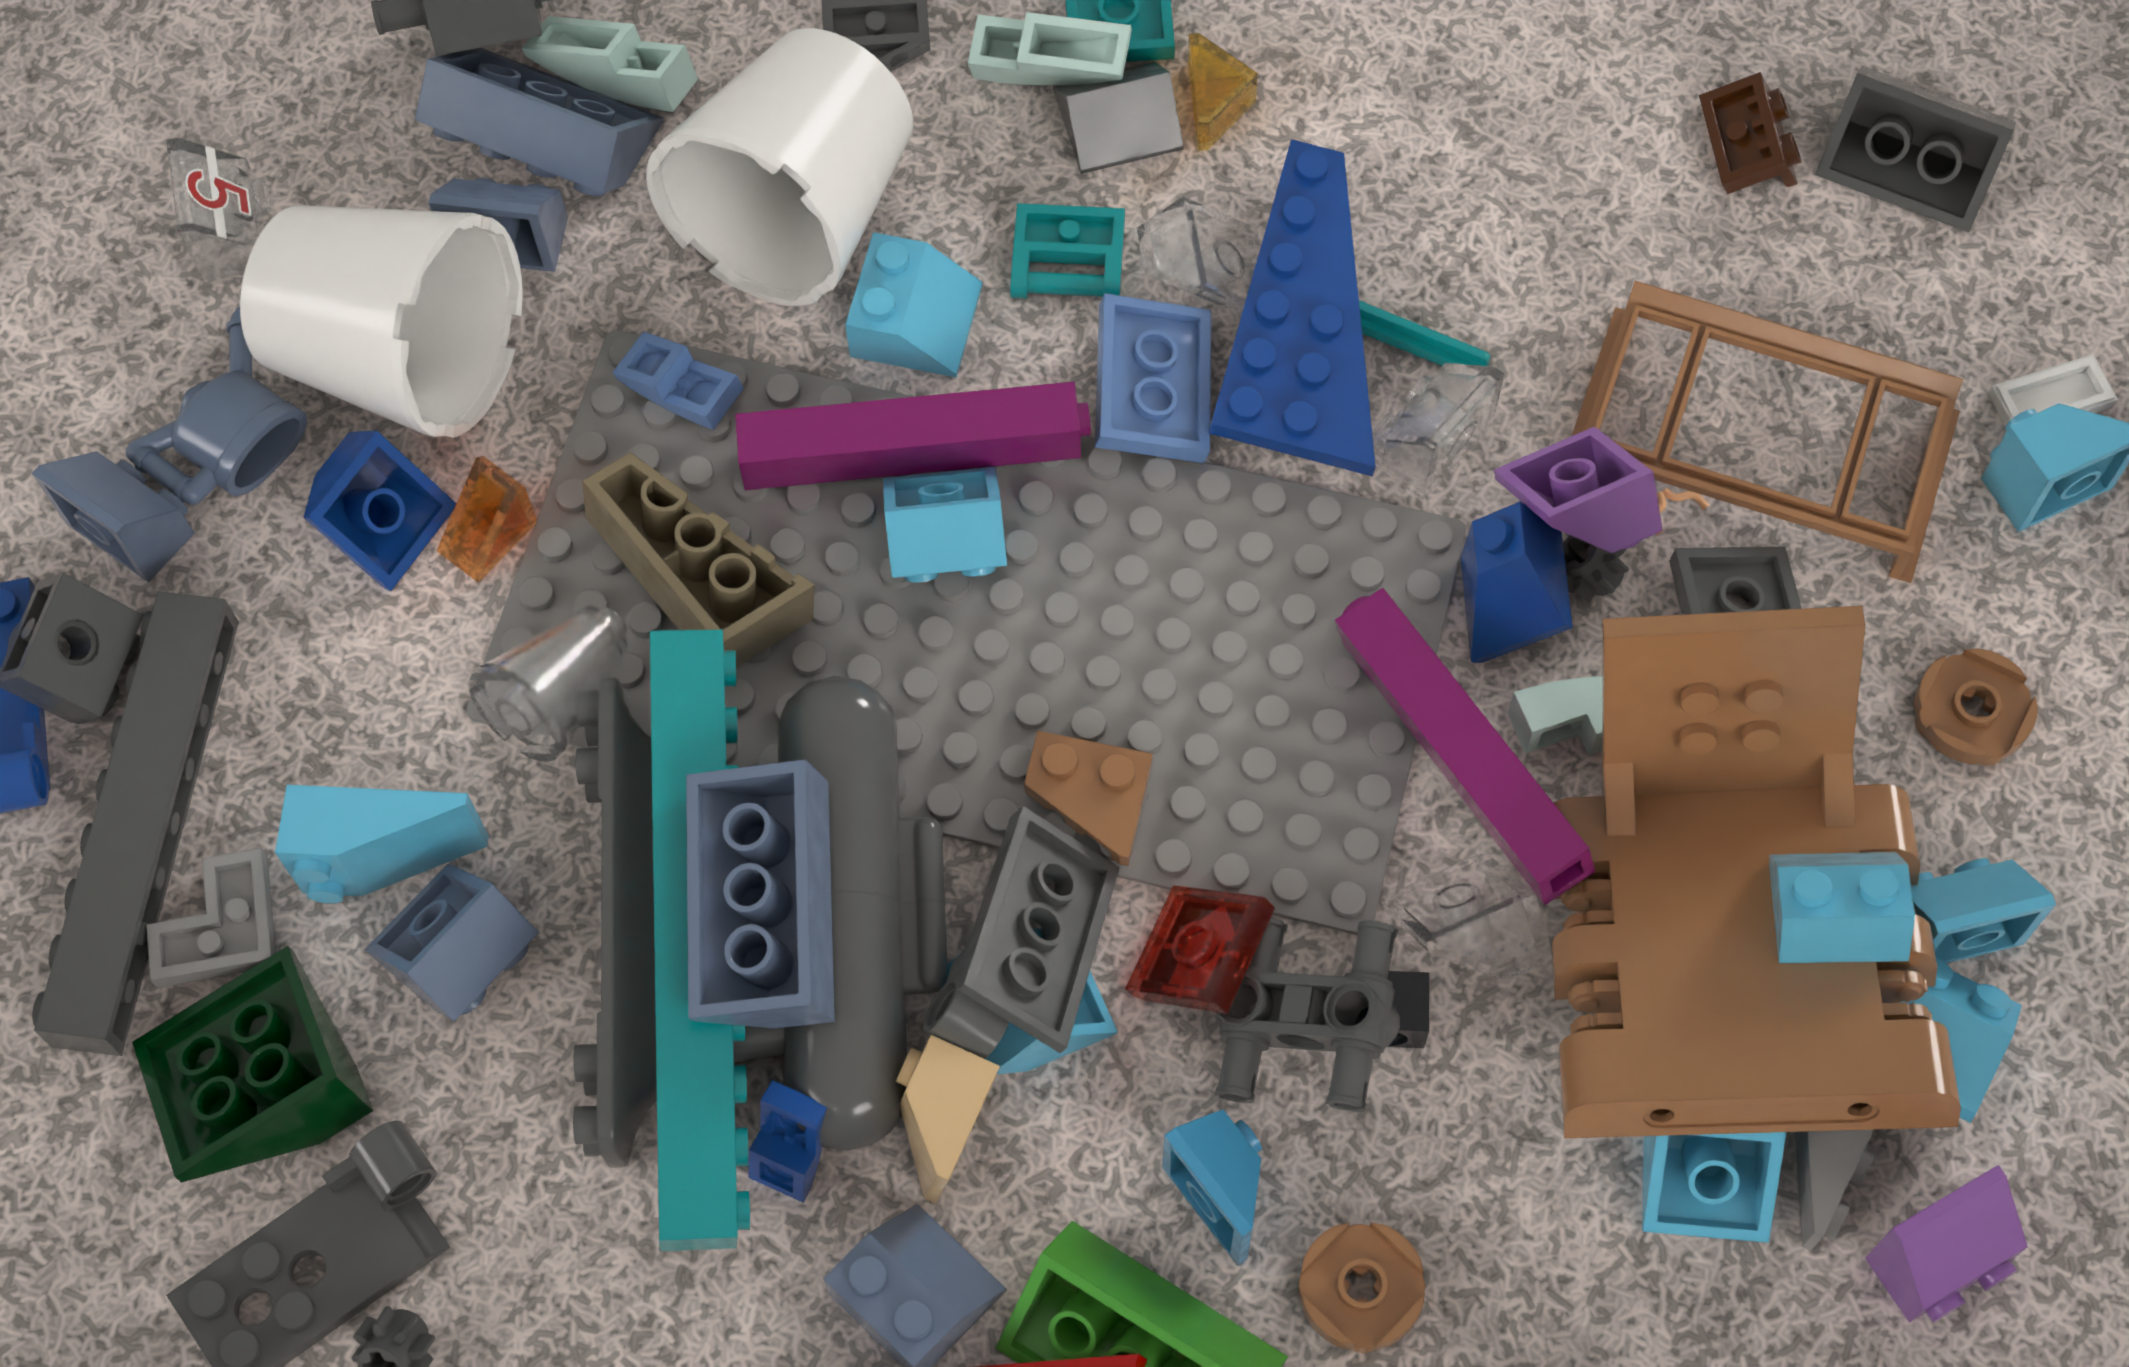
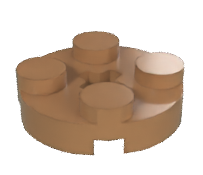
[1914,648,2038,766]
[1298,1223,1425,1354]

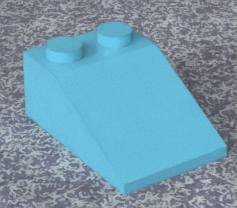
[275,785,489,904]

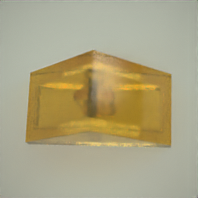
[1188,33,1258,151]

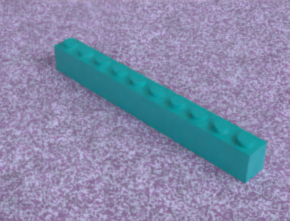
[650,630,750,1251]

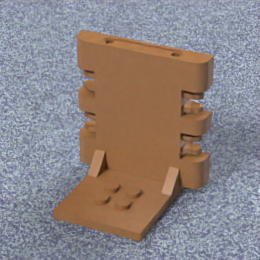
[1552,606,1961,1138]

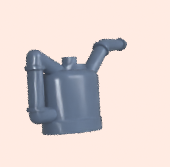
[126,306,307,505]

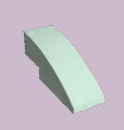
[968,12,1132,85]
[522,16,698,112]
[1507,676,1602,755]

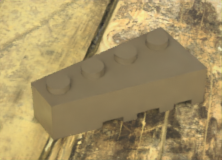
[582,452,815,668]

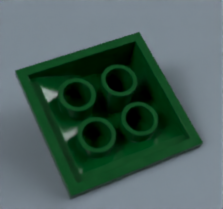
[132,946,373,1183]

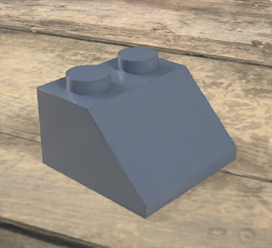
[429,178,568,272]
[32,451,195,583]
[364,863,539,1022]
[823,1204,1007,1367]

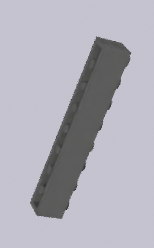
[32,591,239,1056]

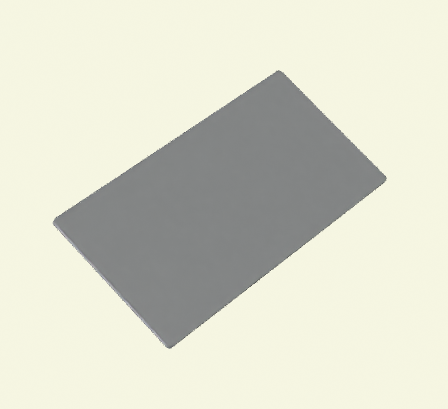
[466,330,1466,935]

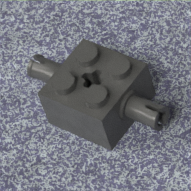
[371,0,551,56]

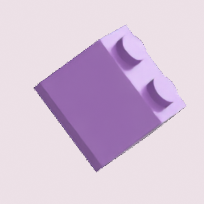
[1494,426,1663,553]
[1865,1165,2028,1323]

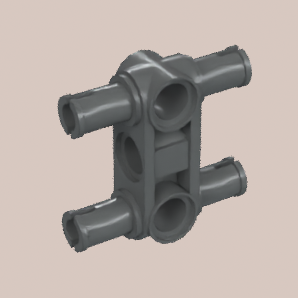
[1214,917,1400,1112]

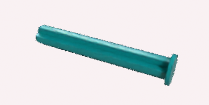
[1359,300,1491,379]

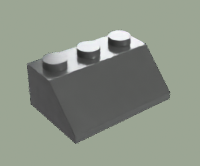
[1815,66,2016,232]

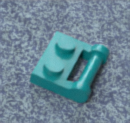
[1010,203,1125,299]

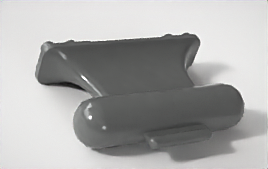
[573,676,948,1168]

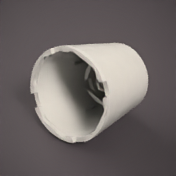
[646,28,913,306]
[240,205,523,438]

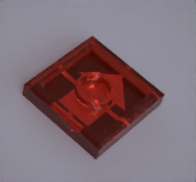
[1125,885,1275,1014]

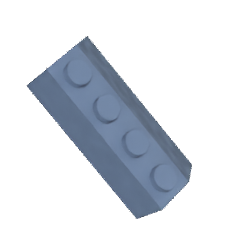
[415,48,664,196]
[686,759,835,1029]

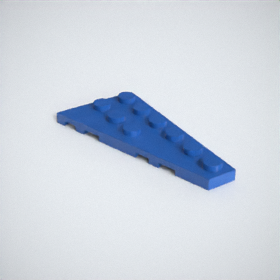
[1209,139,1376,477]

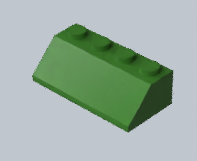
[995,1221,1288,1367]

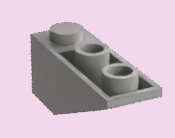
[1795,1129,1887,1251]

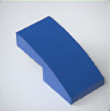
[749,1080,827,1203]

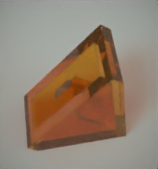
[436,456,537,582]

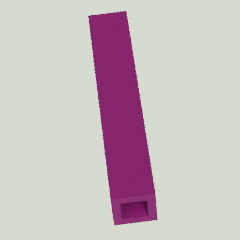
[735,381,1091,490]
[1334,587,1595,905]

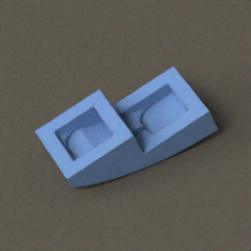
[612,331,744,430]

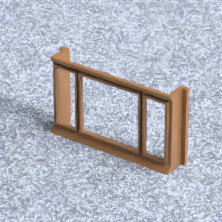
[1572,281,1964,583]

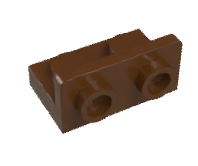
[1699,72,1802,194]

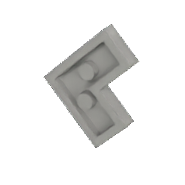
[146,848,276,988]

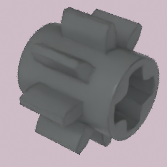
[1563,535,1629,602]
[351,1306,435,1367]

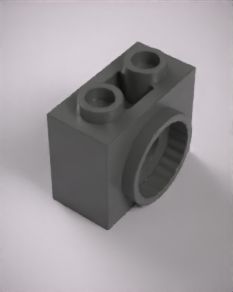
[0,573,144,724]

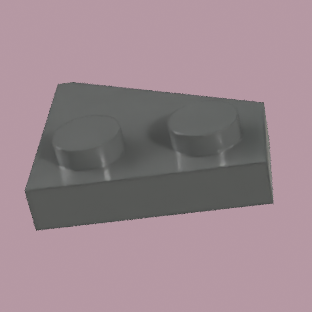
[821,0,931,72]

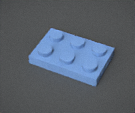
[1095,293,1211,463]

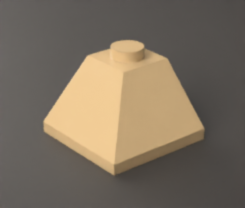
[896,1035,1000,1203]

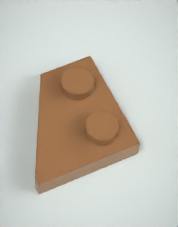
[1024,730,1153,866]

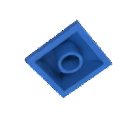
[303,430,458,591]
[1460,502,1573,663]

